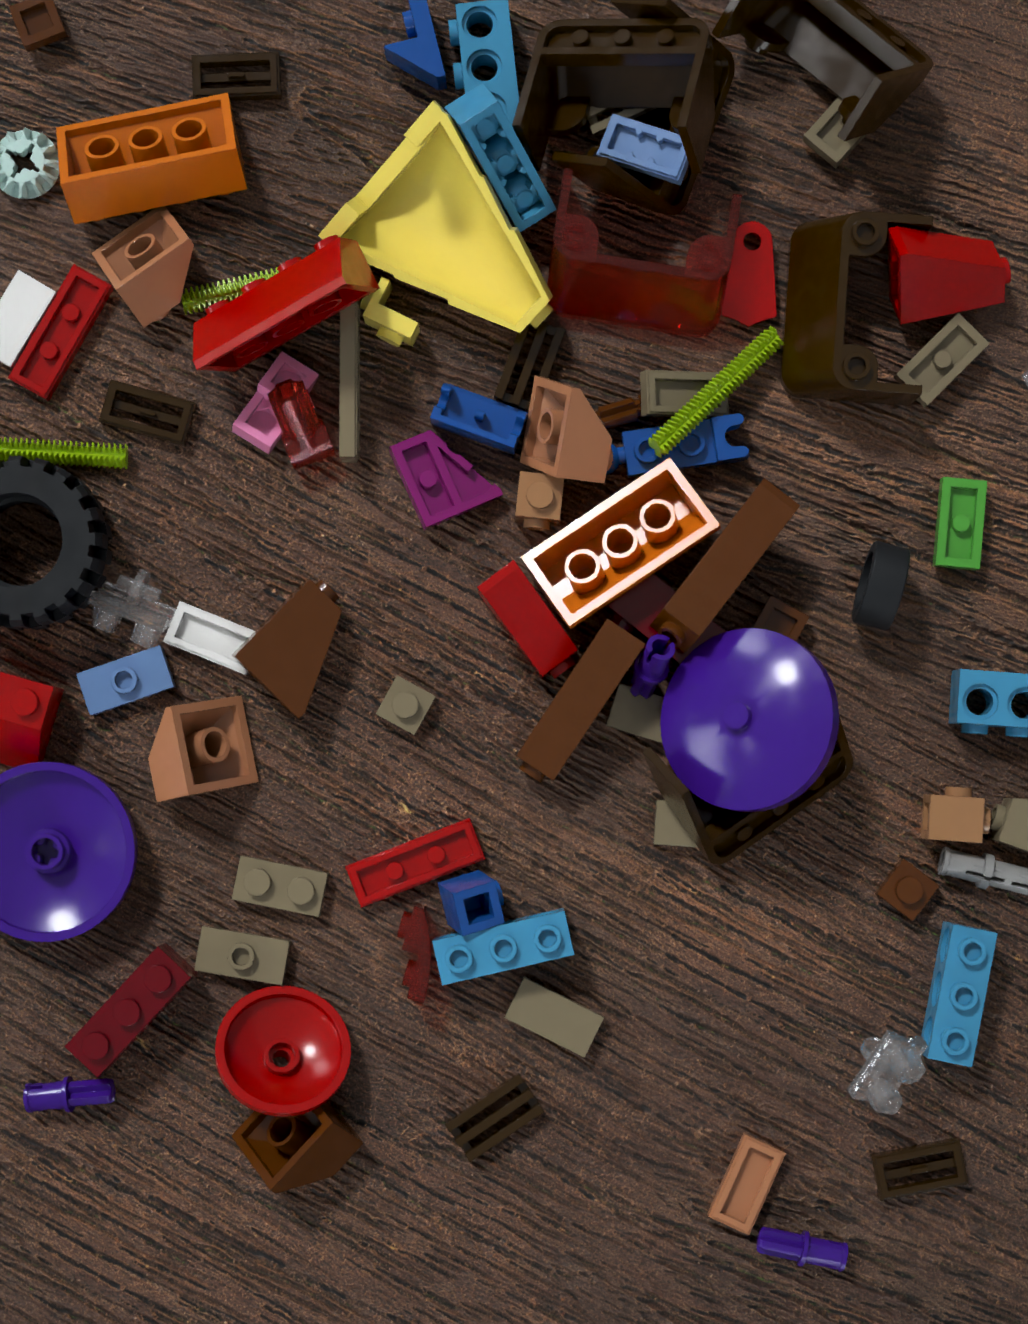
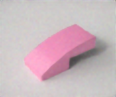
[232,352,319,454]

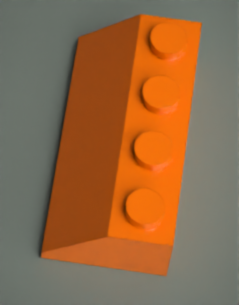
[56,92,247,225]
[521,457,721,629]

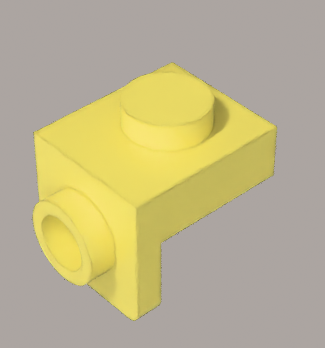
[360,276,420,347]

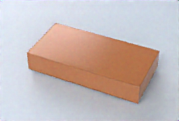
[707,1132,786,1235]

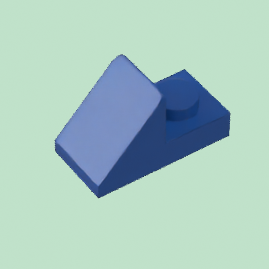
[384,0,447,90]

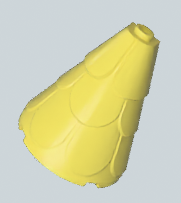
[318,100,553,333]

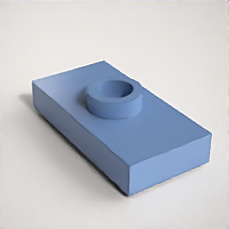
[596,113,689,185]
[76,645,176,716]

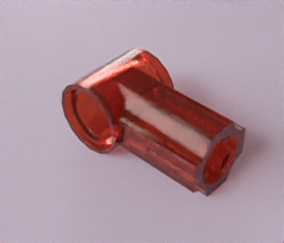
[267,379,336,470]

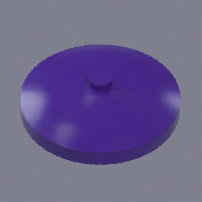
[660,628,839,812]
[0,762,138,942]

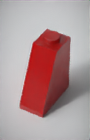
[888,226,1011,325]
[477,560,578,679]

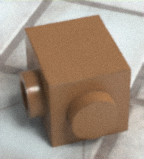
[515,471,564,531]
[920,787,991,843]

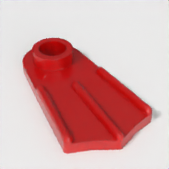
[721,221,777,328]

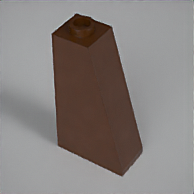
[650,478,800,653]
[516,618,645,783]

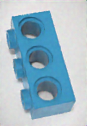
[448,0,519,126]
[444,83,557,232]
[948,669,1028,738]
[432,908,575,986]
[918,921,998,1067]

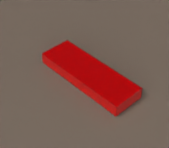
[8,264,114,401]
[345,818,486,908]

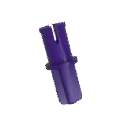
[630,634,676,699]
[23,1076,116,1113]
[756,1227,848,1272]

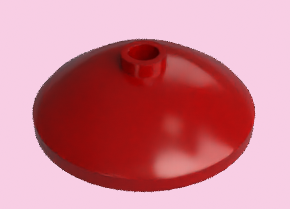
[215,985,351,1117]

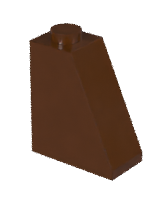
[232,579,342,719]

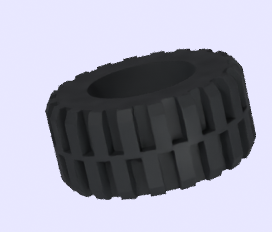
[0,456,113,630]

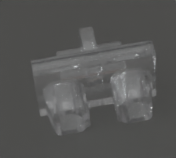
[88,569,176,648]
[847,1030,928,1115]

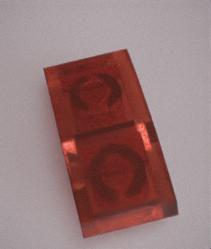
[397,904,432,1003]

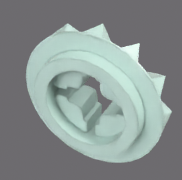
[0,127,59,199]

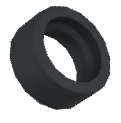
[852,541,910,631]

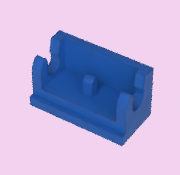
[430,383,528,455]

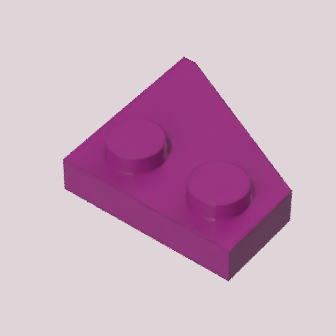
[388,430,503,530]

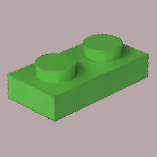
[932,477,987,570]

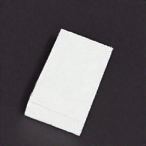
[0,270,57,369]
[163,601,255,675]

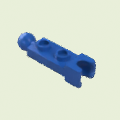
[606,413,749,478]

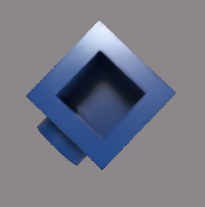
[438,870,505,936]

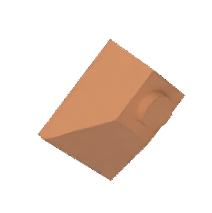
[91,206,194,328]
[520,376,613,483]
[148,695,259,802]

